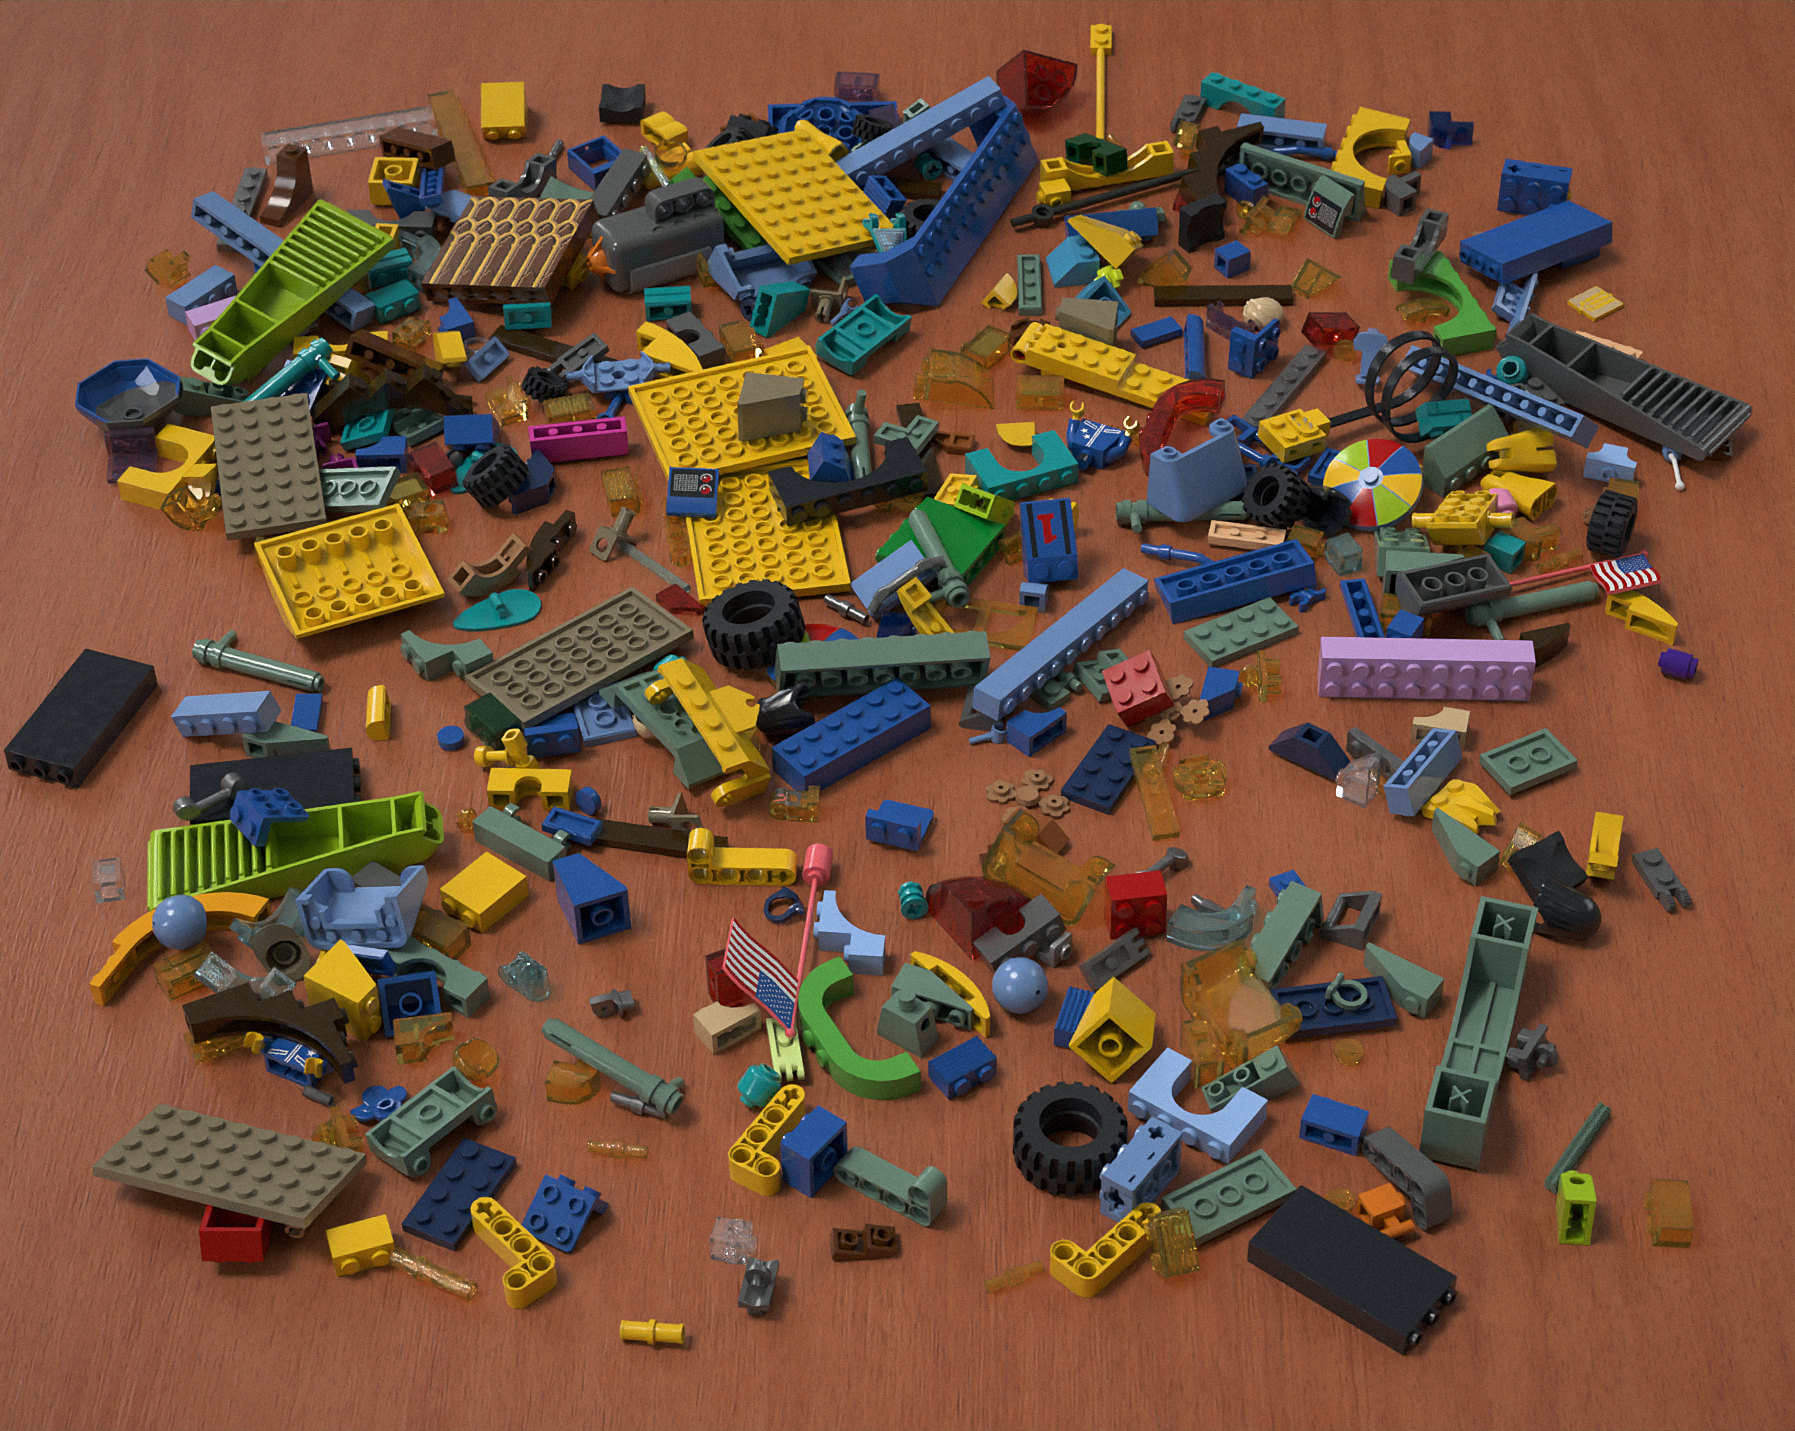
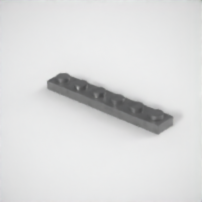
[216,167,268,252]
[1242,344,1326,428]

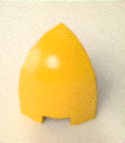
[981,273,1017,309]
[996,422,1036,447]

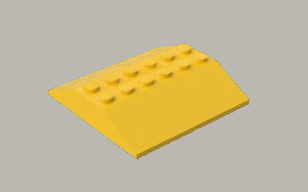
[254,503,445,639]

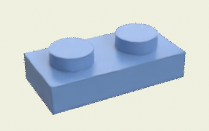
[463,336,510,382]

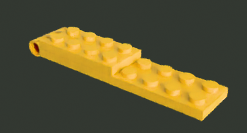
[1010,322,1223,426]

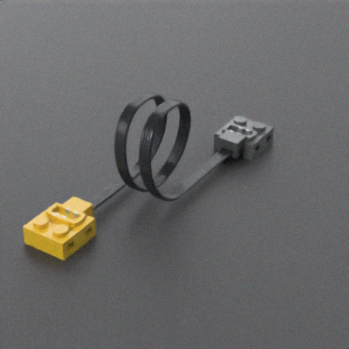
[1257,331,1565,463]

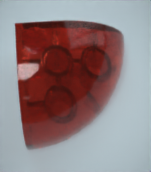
[996,49,1078,116]
[925,876,1032,960]

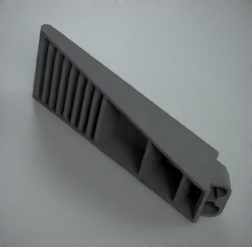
[1496,313,1752,461]

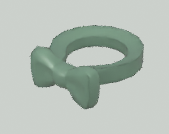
[1325,972,1367,1010]

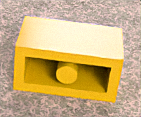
[325,1214,397,1277]

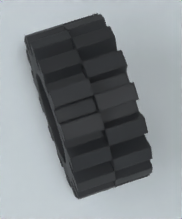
[851,114,894,142]
[521,366,568,406]

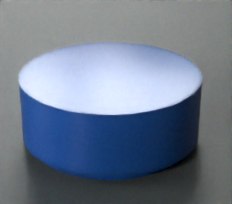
[437,726,465,751]
[575,787,601,815]

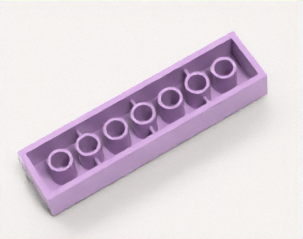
[1317,637,1535,701]

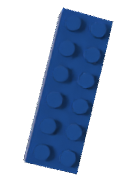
[772,678,931,800]

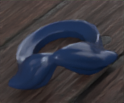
[764,886,805,924]

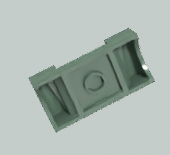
[365,1066,497,1178]

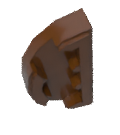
[1009,318,1051,346]

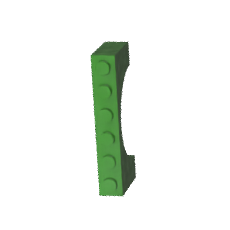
[1388,251,1497,358]

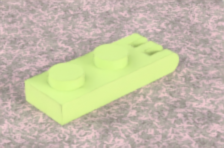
[766,1018,805,1082]

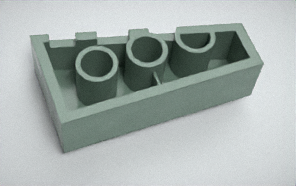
[1237,881,1324,996]

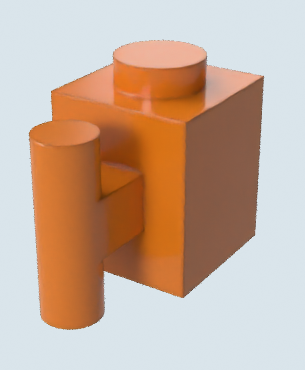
[1356,1183,1415,1239]

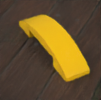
[897,577,954,635]
[910,951,990,1038]

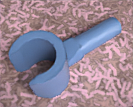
[830,298,858,326]
[969,722,1007,745]

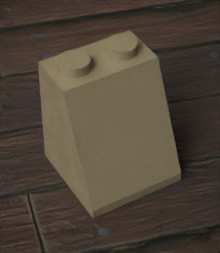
[1055,297,1118,347]
[737,372,808,441]

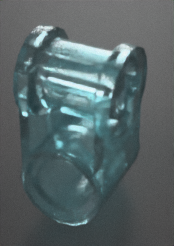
[498,951,551,1002]

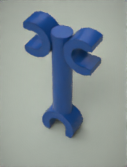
[596,390,633,419]
[1289,584,1326,613]

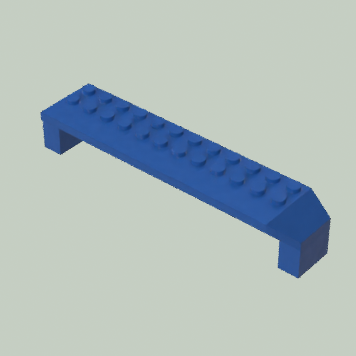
[850,96,1039,307]

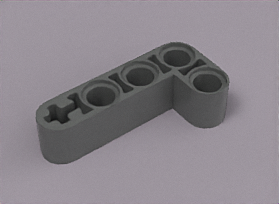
[1360,1127,1453,1230]

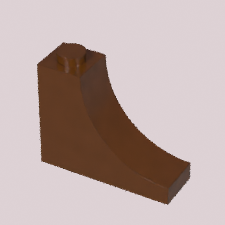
[260,144,314,228]

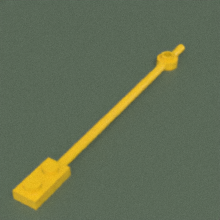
[1090,24,1112,140]

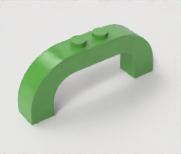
[798,956,921,1100]

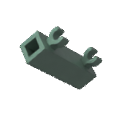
[472,803,571,882]

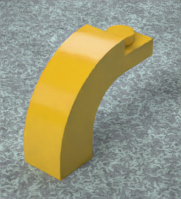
[1586,812,1624,880]

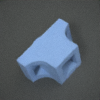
[1583,443,1637,487]

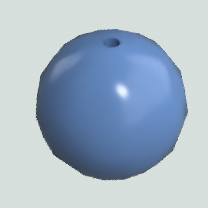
[152,895,207,951]
[992,957,1049,1014]

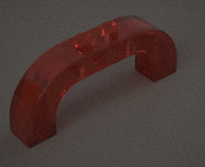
[1139,378,1226,478]

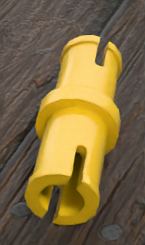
[620,1319,686,1345]

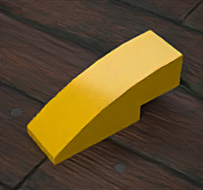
[1604,590,1678,646]

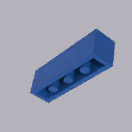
[1064,208,1158,241]

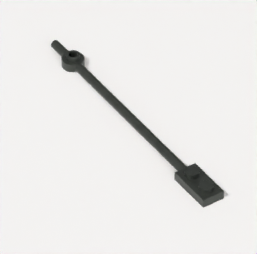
[1010,153,1240,228]

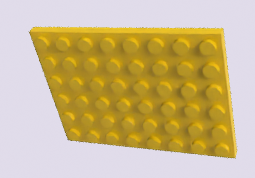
[692,129,894,265]
[628,346,856,481]
[685,459,851,607]

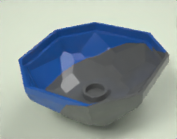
[75,358,181,439]

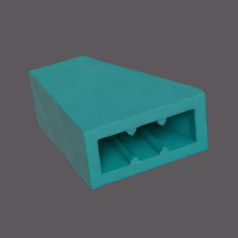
[749,281,811,338]

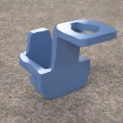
[1353,328,1389,385]

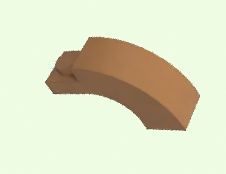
[447,533,532,597]

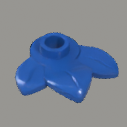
[350,1085,407,1122]

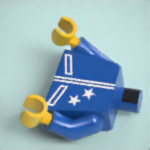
[1066,401,1141,470]
[244,1032,334,1088]

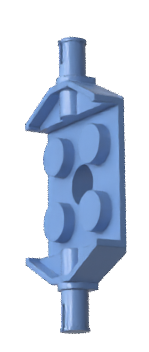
[566,351,671,393]

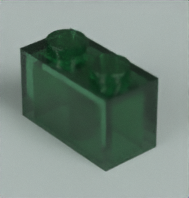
[464,693,522,751]

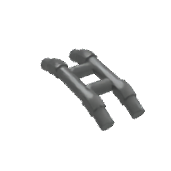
[866,555,945,615]

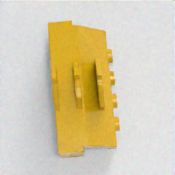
[644,658,771,807]

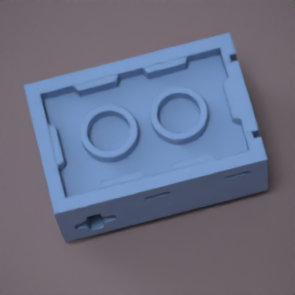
[1099,1117,1183,1223]

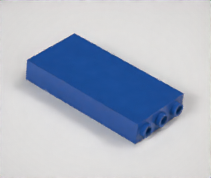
[1459,200,1612,284]

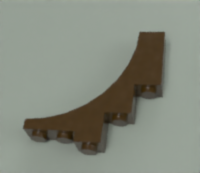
[1179,121,1264,215]
[312,363,473,434]
[182,982,358,1084]

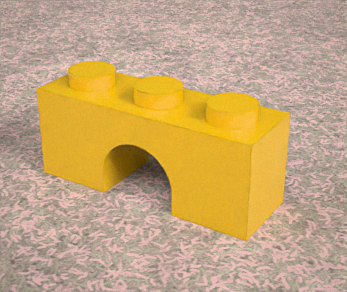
[487,768,574,811]

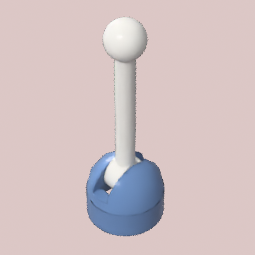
[1662,446,1685,491]

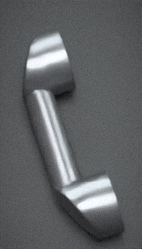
[172,772,244,821]
[1137,847,1188,873]

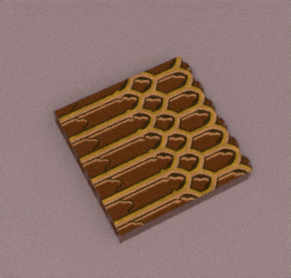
[421,196,599,305]

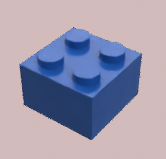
[780,1105,848,1198]

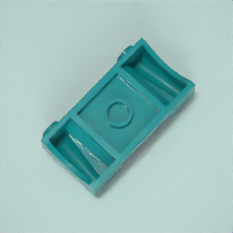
[815,294,912,376]

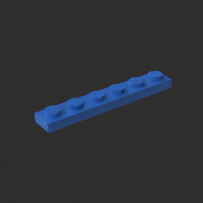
[419,166,446,208]

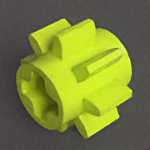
[1094,265,1124,290]

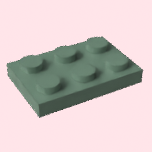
[1479,728,1578,795]

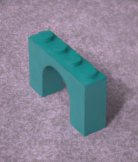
[965,430,1078,501]

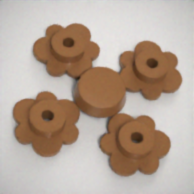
[1144,674,1210,746]
[986,769,1069,823]

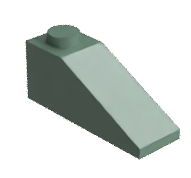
[1432,808,1500,886]
[1364,942,1444,1019]

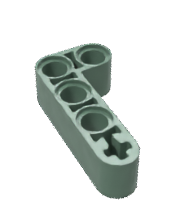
[833,1146,948,1226]

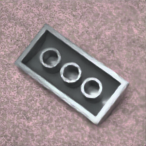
[1396,553,1512,616]

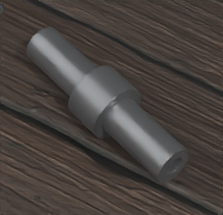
[823,594,869,624]
[610,1091,668,1119]

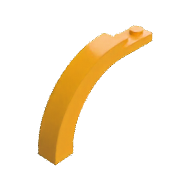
[89,892,273,1006]

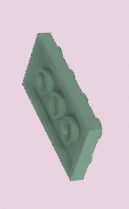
[319,466,401,513]
[1183,597,1299,667]
[1161,1149,1297,1247]

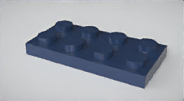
[1061,724,1156,815]
[1270,976,1397,1040]
[401,1138,517,1252]

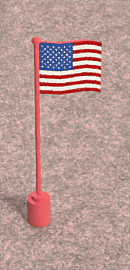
[1443,550,1661,612]
[722,844,833,1038]

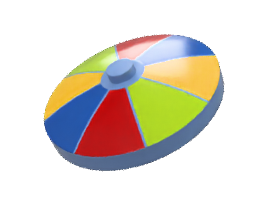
[1323,439,1423,531]

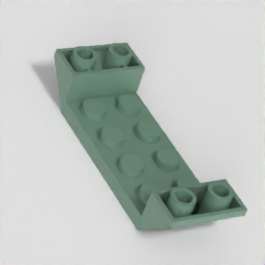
[599,670,724,789]

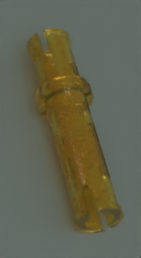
[389,1247,478,1301]

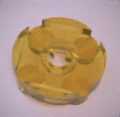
[1173,754,1227,801]

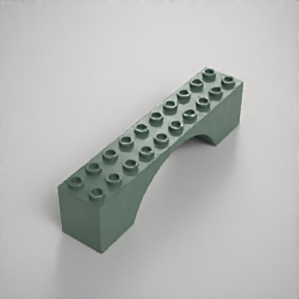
[1419,896,1538,1170]

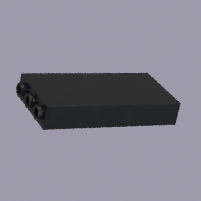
[4,648,158,788]
[189,748,361,825]
[1247,1185,1458,1355]

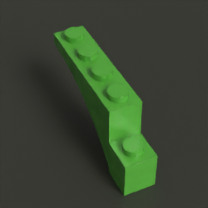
[666,167,768,250]

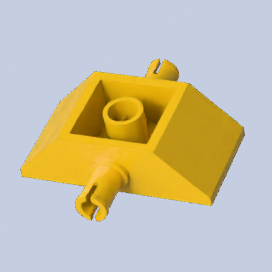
[1412,490,1515,545]

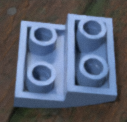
[425,190,474,223]

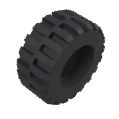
[702,579,805,671]
[1013,1081,1128,1197]

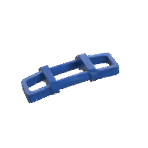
[1227,415,1311,475]

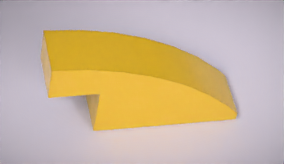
[636,321,702,379]

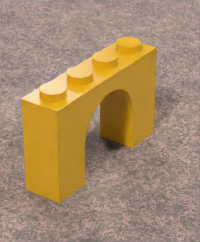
[117,424,217,513]

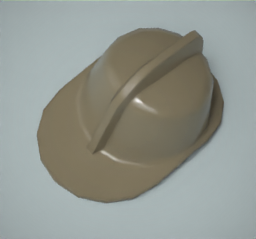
[252,924,310,982]

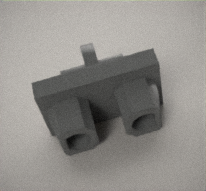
[1506,1024,1559,1081]
[738,1257,780,1316]

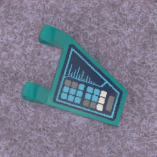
[862,213,906,252]

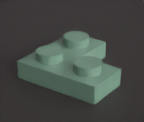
[874,415,939,454]

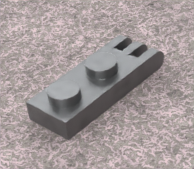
[1079,927,1150,991]

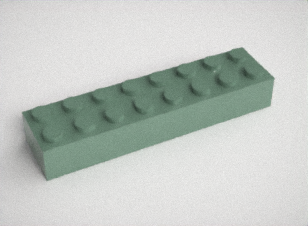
[774,630,991,697]

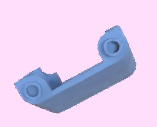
[705,244,817,302]
[1147,418,1247,522]
[295,865,428,950]

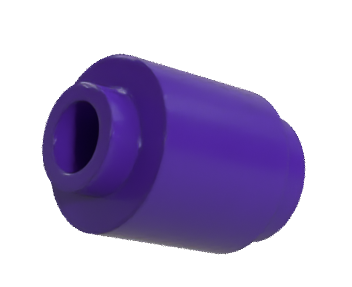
[1658,648,1699,680]

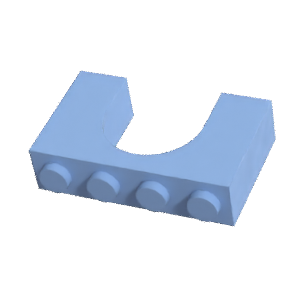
[1128,1047,1268,1164]

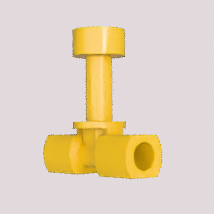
[474,729,541,769]

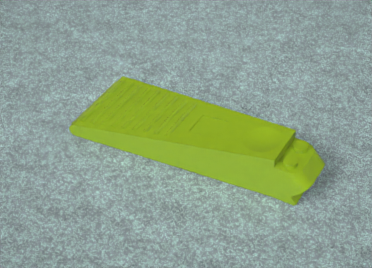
[190,199,396,386]
[147,791,444,911]

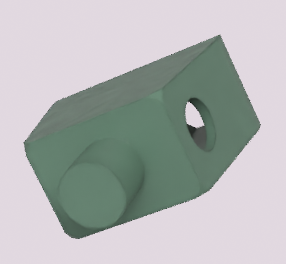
[877,988,938,1058]

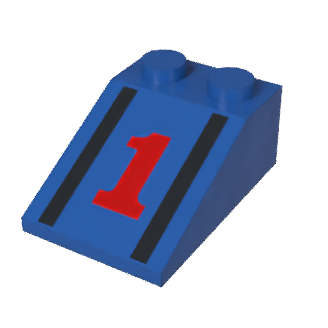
[1020,497,1079,583]

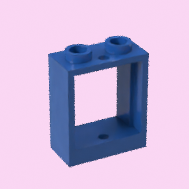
[567,135,622,191]

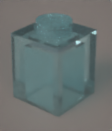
[1324,533,1363,576]

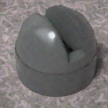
[443,449,463,470]

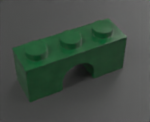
[1065,133,1128,177]

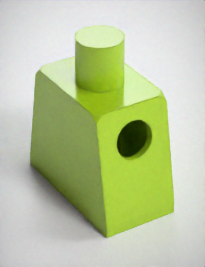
[954,483,1015,525]
[1556,1170,1596,1245]

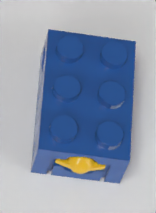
[1497,159,1573,215]

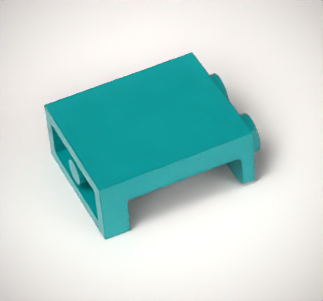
[503,302,553,330]

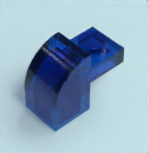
[1427,111,1474,149]

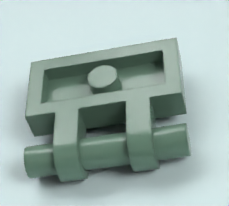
[1029,669,1083,711]

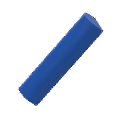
[1183,314,1206,385]
[1340,578,1385,638]

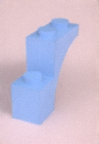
[813,890,886,976]

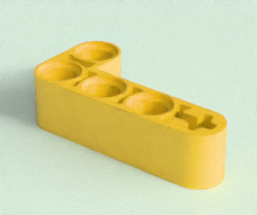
[687,828,798,886]
[728,1085,806,1196]
[471,1197,558,1309]
[1050,1202,1162,1298]

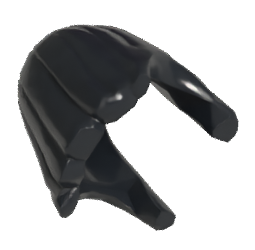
[1300,484,1352,539]
[756,681,816,737]
[1533,876,1602,941]

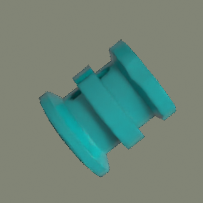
[914,153,943,181]
[898,881,929,919]

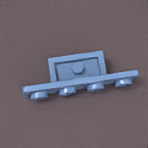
[1491,271,1539,334]

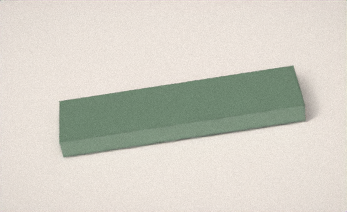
[1017,255,1042,316]

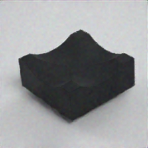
[598,84,646,124]
[726,114,779,139]
[1178,193,1227,253]
[1507,831,1589,903]

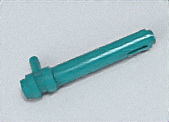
[243,337,340,402]

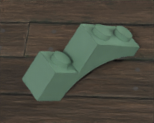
[400,630,494,681]

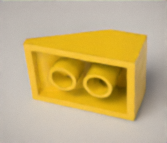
[1067,215,1144,269]

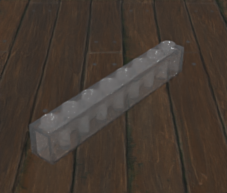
[260,105,437,165]

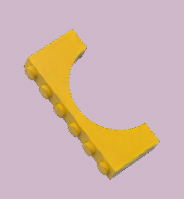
[1331,107,1410,209]

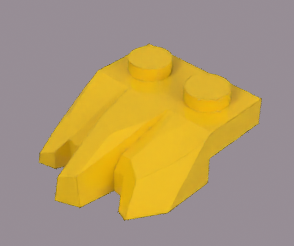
[1421,779,1501,834]

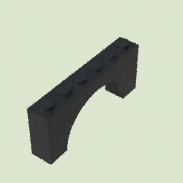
[768,437,928,526]

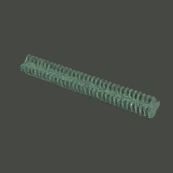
[1544,1102,1612,1194]

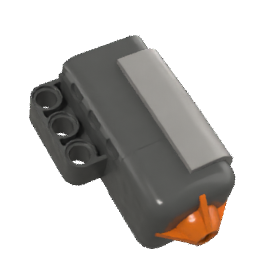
[586,177,724,294]

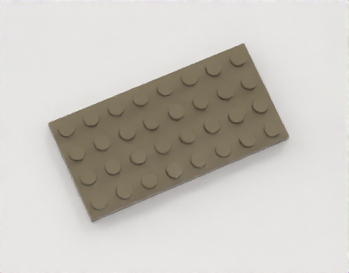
[211,393,327,541]
[465,586,694,729]
[92,1104,367,1229]

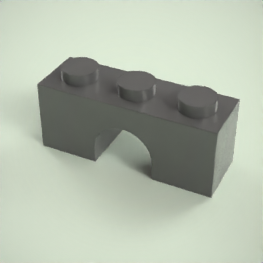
[666,312,726,370]
[973,893,1066,973]

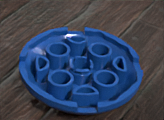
[780,97,863,153]

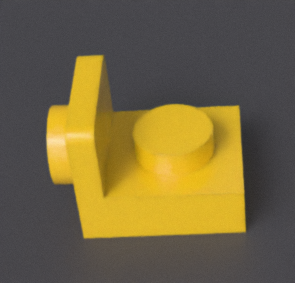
[1388,140,1411,175]

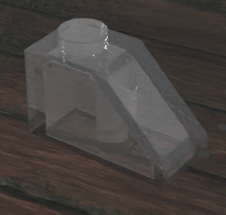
[1335,752,1382,808]

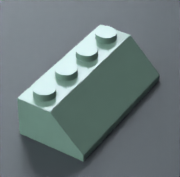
[1422,404,1509,498]

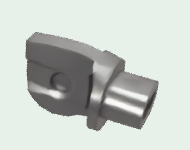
[589,989,635,1017]

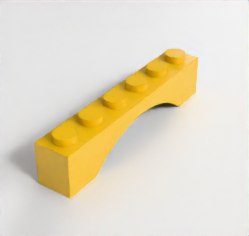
[1040,141,1174,191]

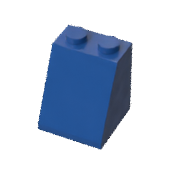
[553,853,631,945]

